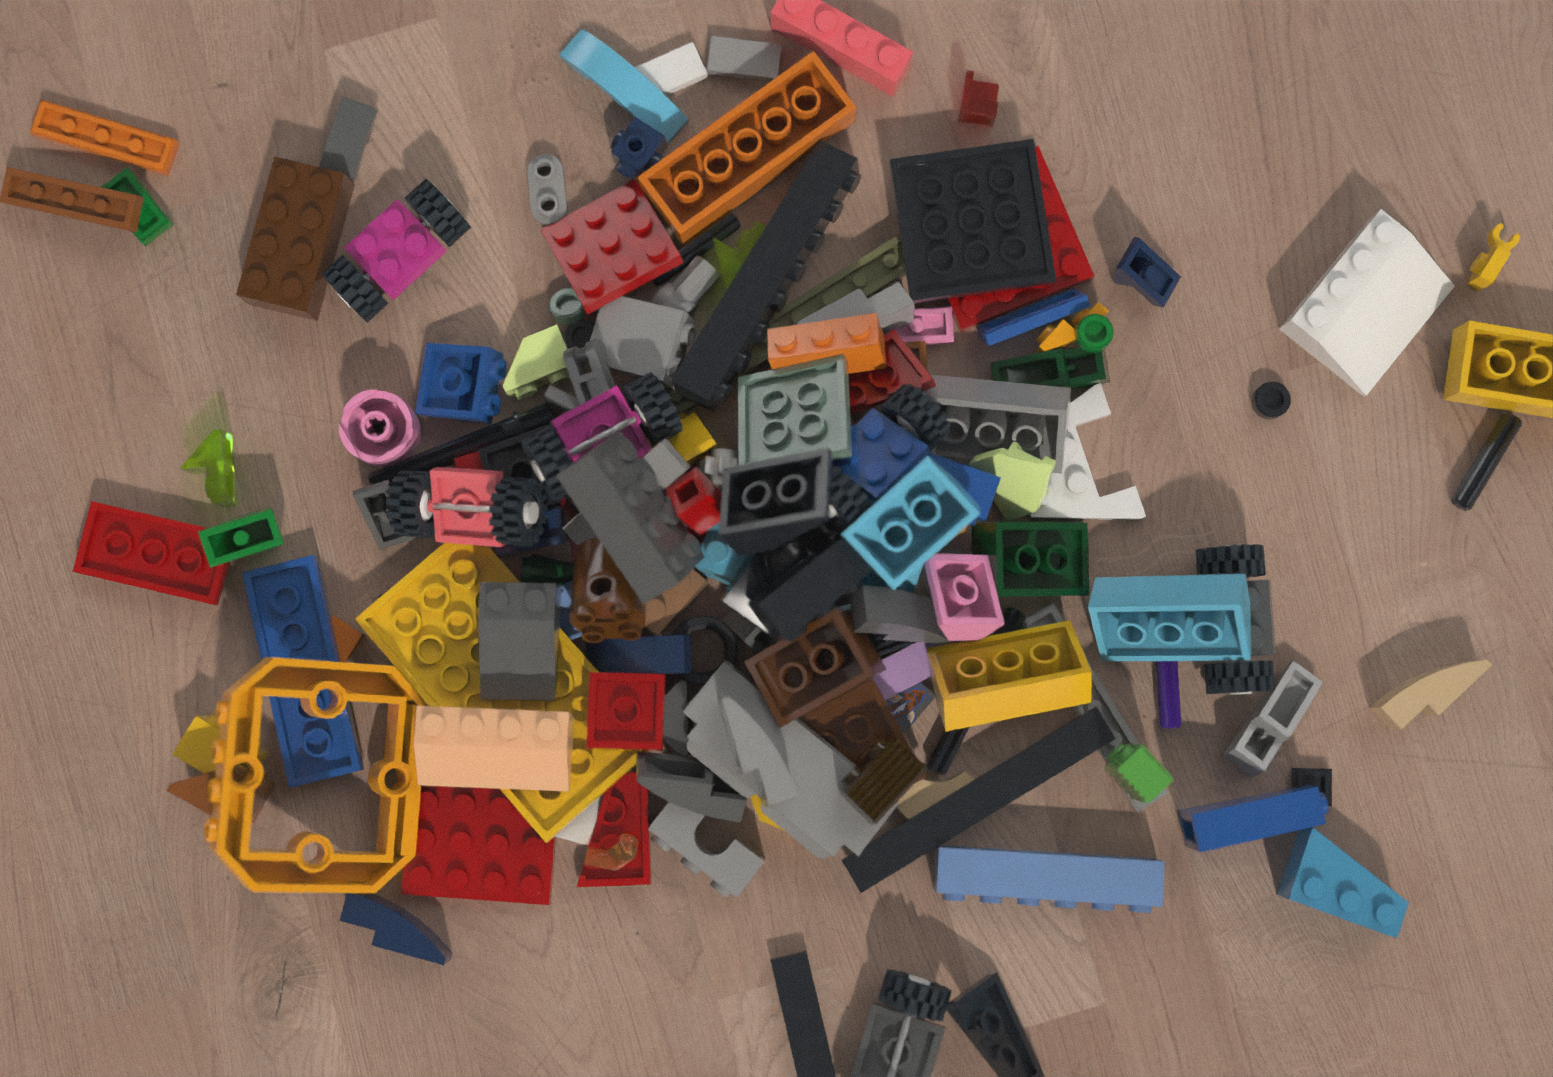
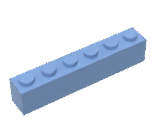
[934,845,1165,913]

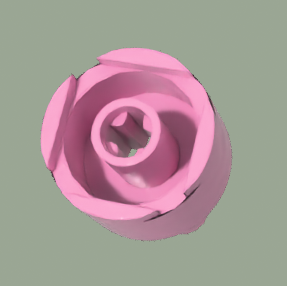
[339,389,422,468]

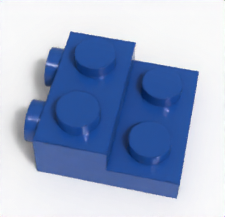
[415,343,507,424]

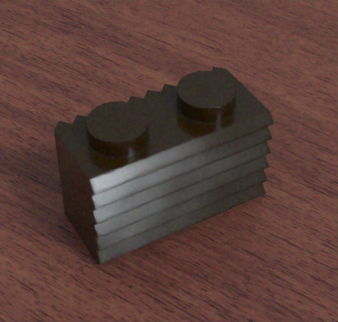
[839,737,928,825]

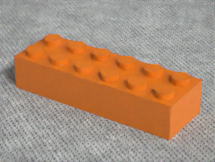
[637,51,857,244]

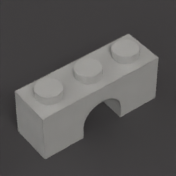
[648,802,765,898]

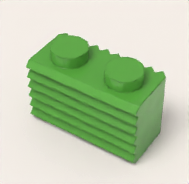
[1104,743,1174,802]

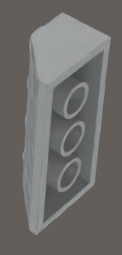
[922,375,1071,474]

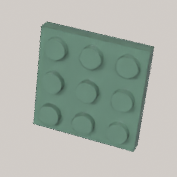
[738,354,852,465]

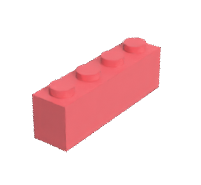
[770,0,913,97]

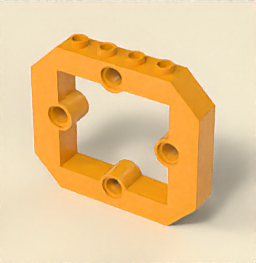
[204,657,428,893]

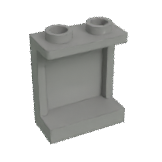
[586,296,696,389]

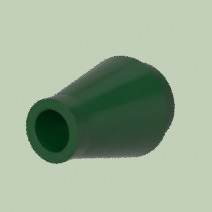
[521,554,574,585]

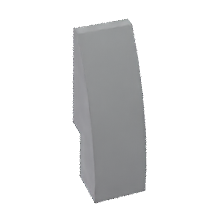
[797,282,915,335]
[1222,660,1323,778]
[718,697,798,808]

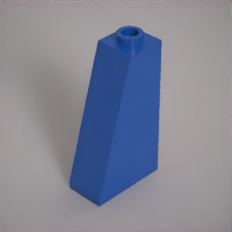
[1178,785,1329,852]

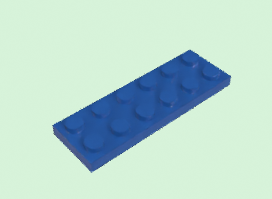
[242,555,364,788]

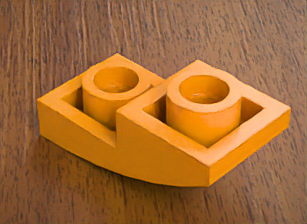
[1035,302,1109,353]

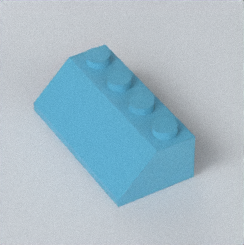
[1088,574,1251,661]

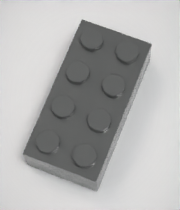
[556,431,705,604]

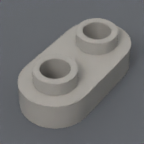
[527,154,568,227]

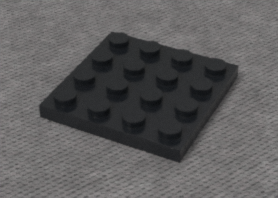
[889,139,1056,303]

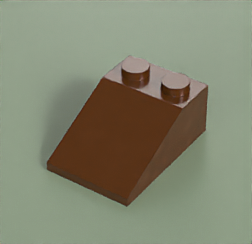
[744,604,887,728]

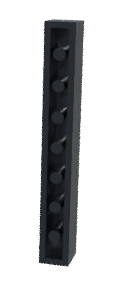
[671,140,861,412]

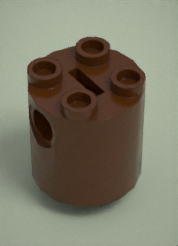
[570,537,647,643]

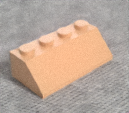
[414,706,574,792]

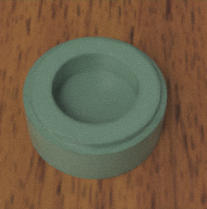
[549,288,586,325]

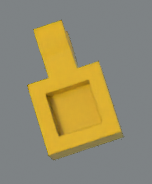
[1467,223,1520,291]

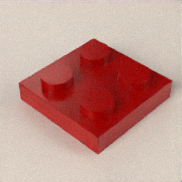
[586,672,666,751]

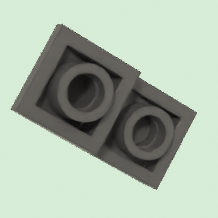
[319,97,378,180]

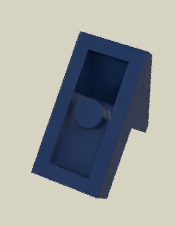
[1113,237,1181,307]

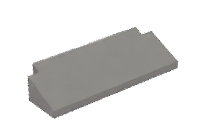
[683,659,899,859]

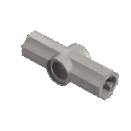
[651,255,721,317]

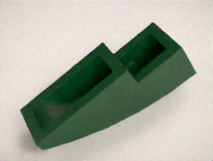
[990,347,1110,389]

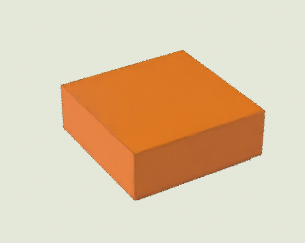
[331,615,365,663]

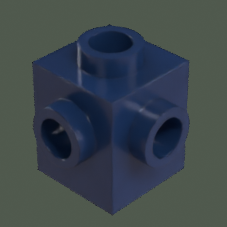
[610,117,667,180]

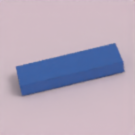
[976,288,1090,346]

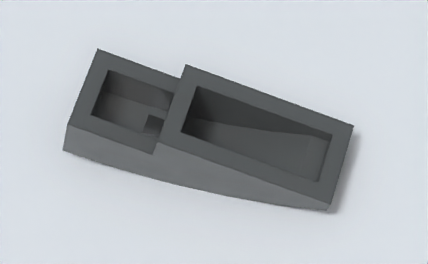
[850,585,951,644]
[636,751,747,822]

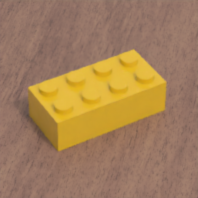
[1443,321,1553,418]

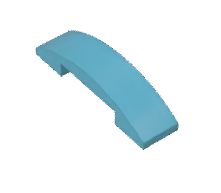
[559,29,689,145]

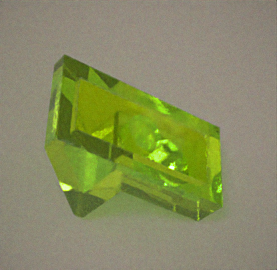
[713,221,766,290]
[180,429,237,507]

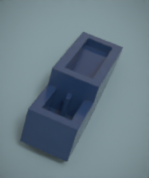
[586,635,692,674]
[339,893,452,965]

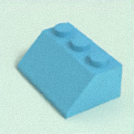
[842,456,981,590]

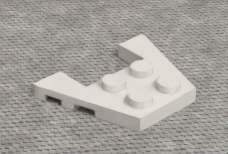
[1028,383,1146,520]

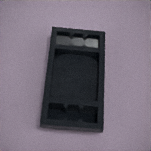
[719,521,843,642]

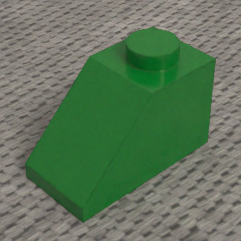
[198,506,284,567]

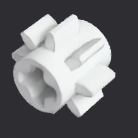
[700,448,738,492]

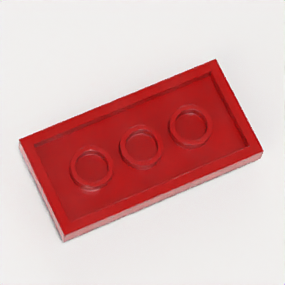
[72,501,230,606]

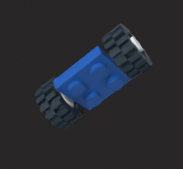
[827,384,951,531]

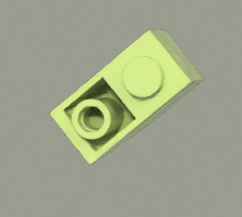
[503,325,571,399]

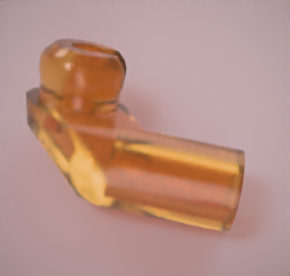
[584,834,638,871]

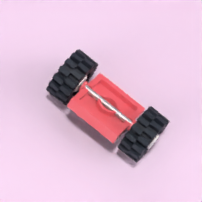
[386,467,548,547]

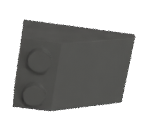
[478,582,561,701]

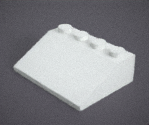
[1279,209,1455,397]

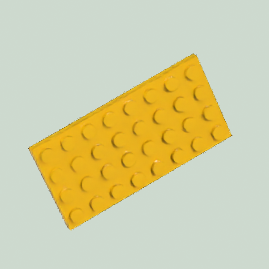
[355,543,651,843]

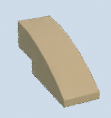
[1369,660,1492,730]

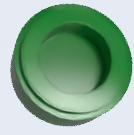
[1075,314,1114,353]

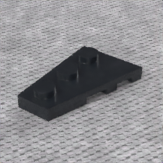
[944,973,1045,1077]

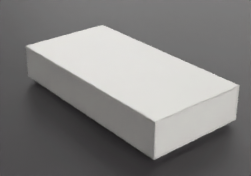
[635,42,708,96]

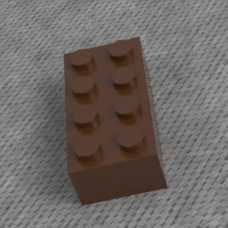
[236,156,355,321]

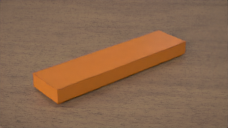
[29,99,179,176]

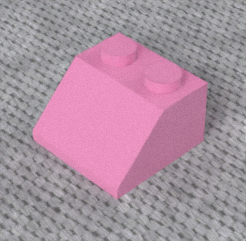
[924,553,1004,641]

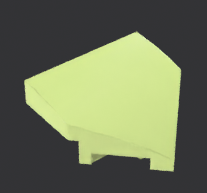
[969,441,1056,521]

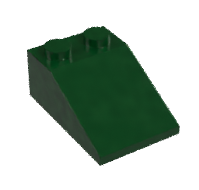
[972,522,1090,597]

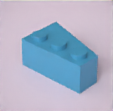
[1277,827,1409,939]

